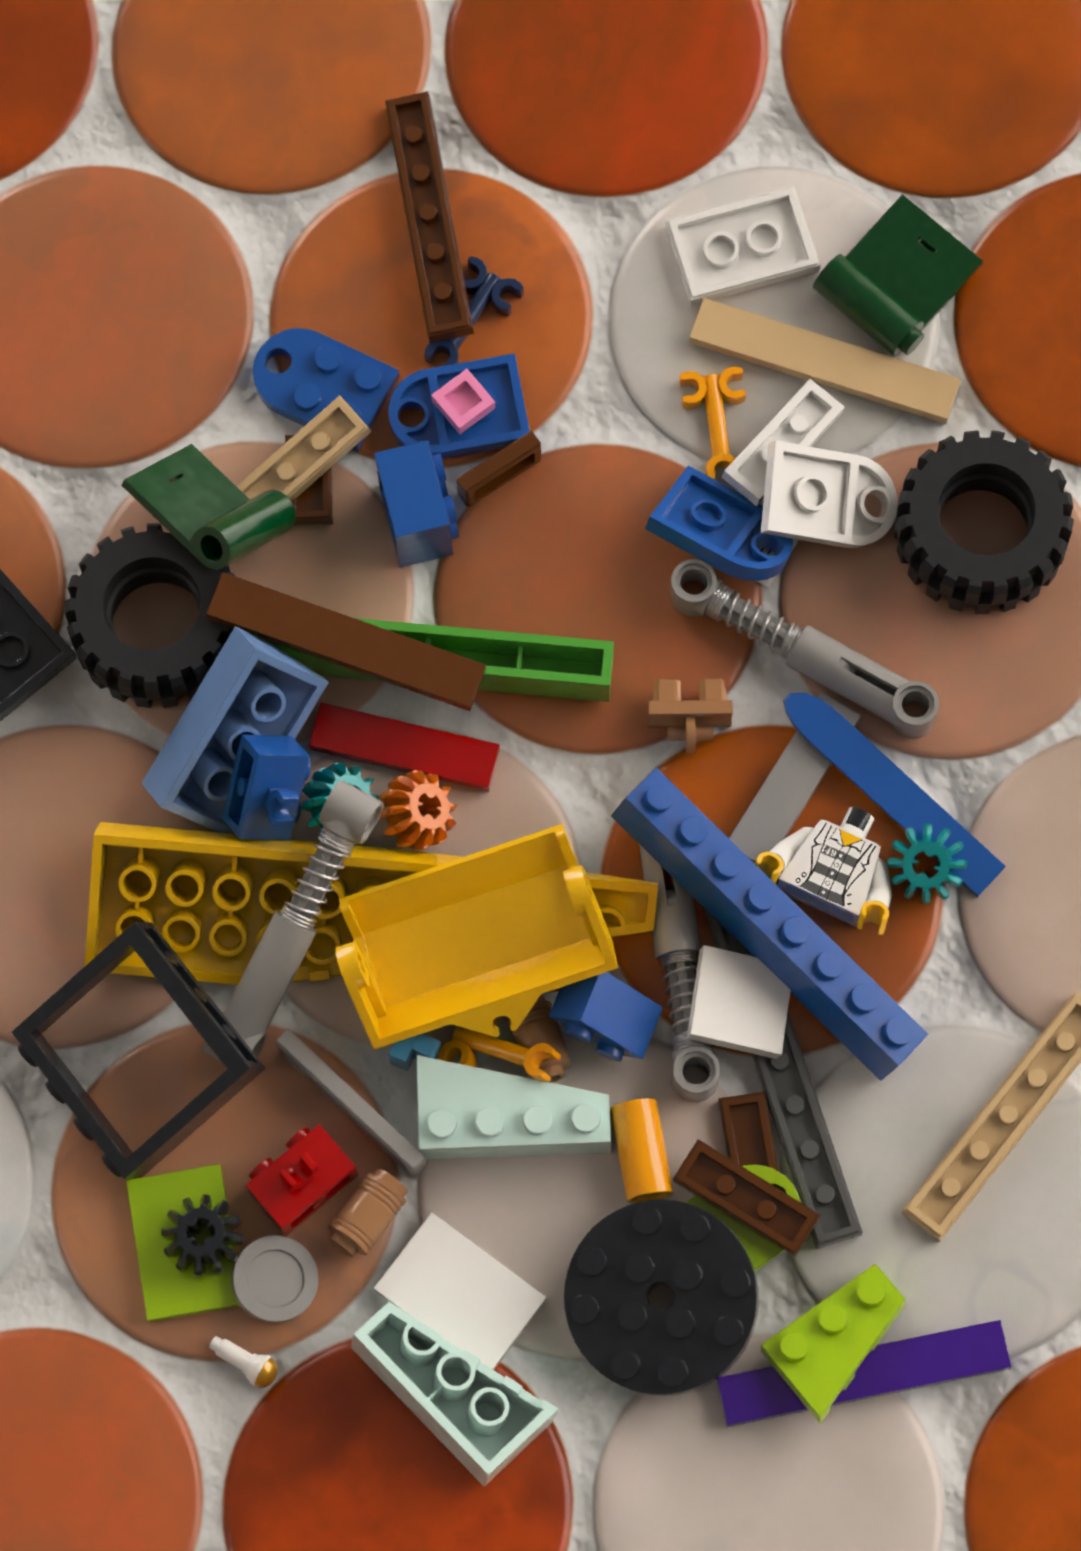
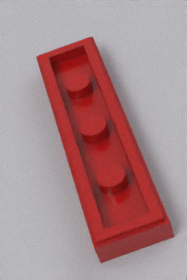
[309,702,500,792]

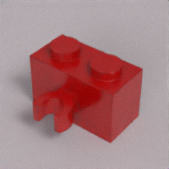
[246,1124,359,1237]

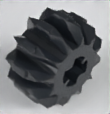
[161,1194,244,1278]

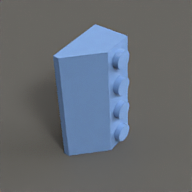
[141,626,329,834]

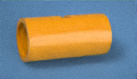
[610,1098,674,1203]

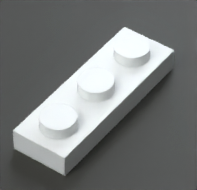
[722,379,845,506]

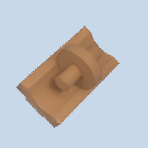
[648,679,733,754]

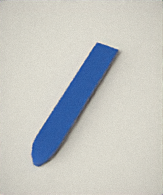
[783,693,1006,897]

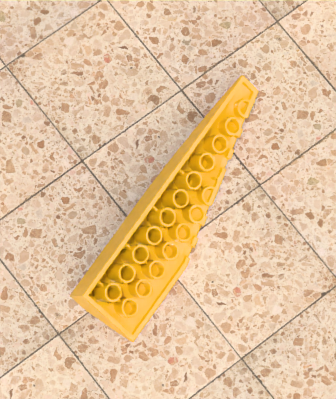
[84,822,658,985]

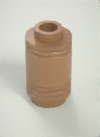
[507,994,571,1083]
[328,1168,408,1257]

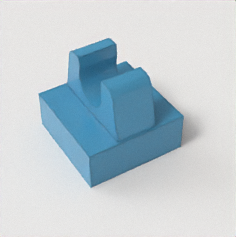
[388,1033,441,1071]

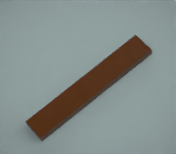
[385,91,474,343]
[206,572,486,711]

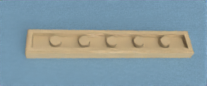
[689,298,961,424]
[902,991,1081,1242]

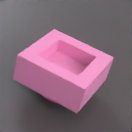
[431,369,496,434]

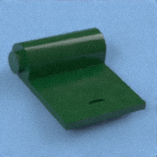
[813,194,983,357]
[121,444,296,570]

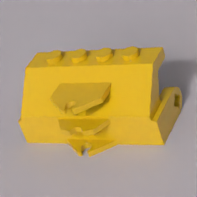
[335,824,618,1049]

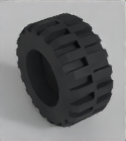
[894,430,1074,614]
[65,523,235,708]

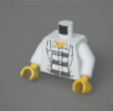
[754,807,892,935]

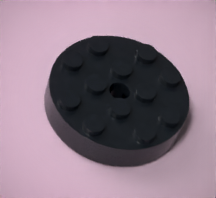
[564,1199,759,1396]

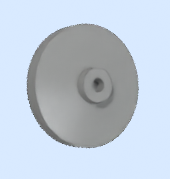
[231,1235,318,1323]

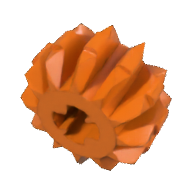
[378,770,458,851]

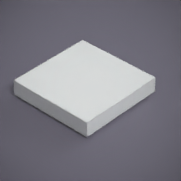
[686,945,791,1059]

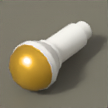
[209,1336,278,1388]

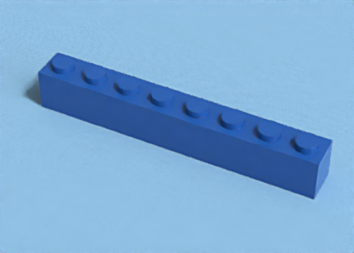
[611,767,929,1081]

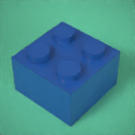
[374,440,459,568]

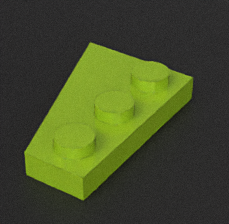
[761,1263,905,1424]

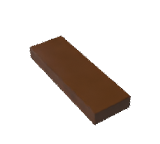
[672,1139,820,1257]

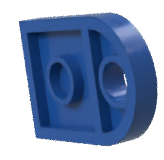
[253,328,400,452]
[388,353,530,459]
[645,465,793,581]

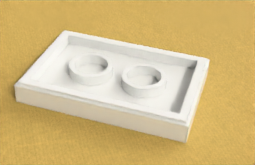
[666,186,820,306]
[374,1212,547,1370]

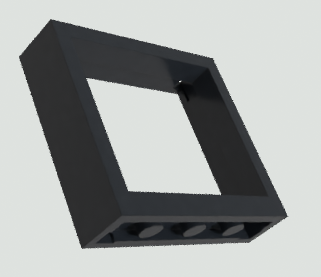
[12,921,266,1179]

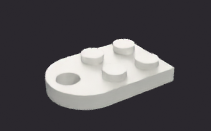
[761,440,898,548]

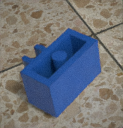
[222,734,311,840]
[549,972,663,1062]

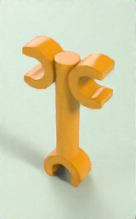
[679,366,746,480]
[438,1018,561,1082]

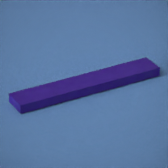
[717,1320,1011,1427]

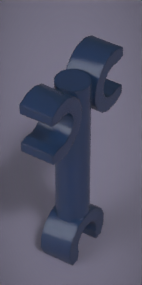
[425,257,524,366]

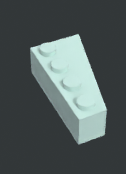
[416,1055,611,1160]
[351,1302,558,1487]

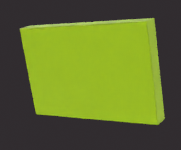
[126,1164,241,1323]

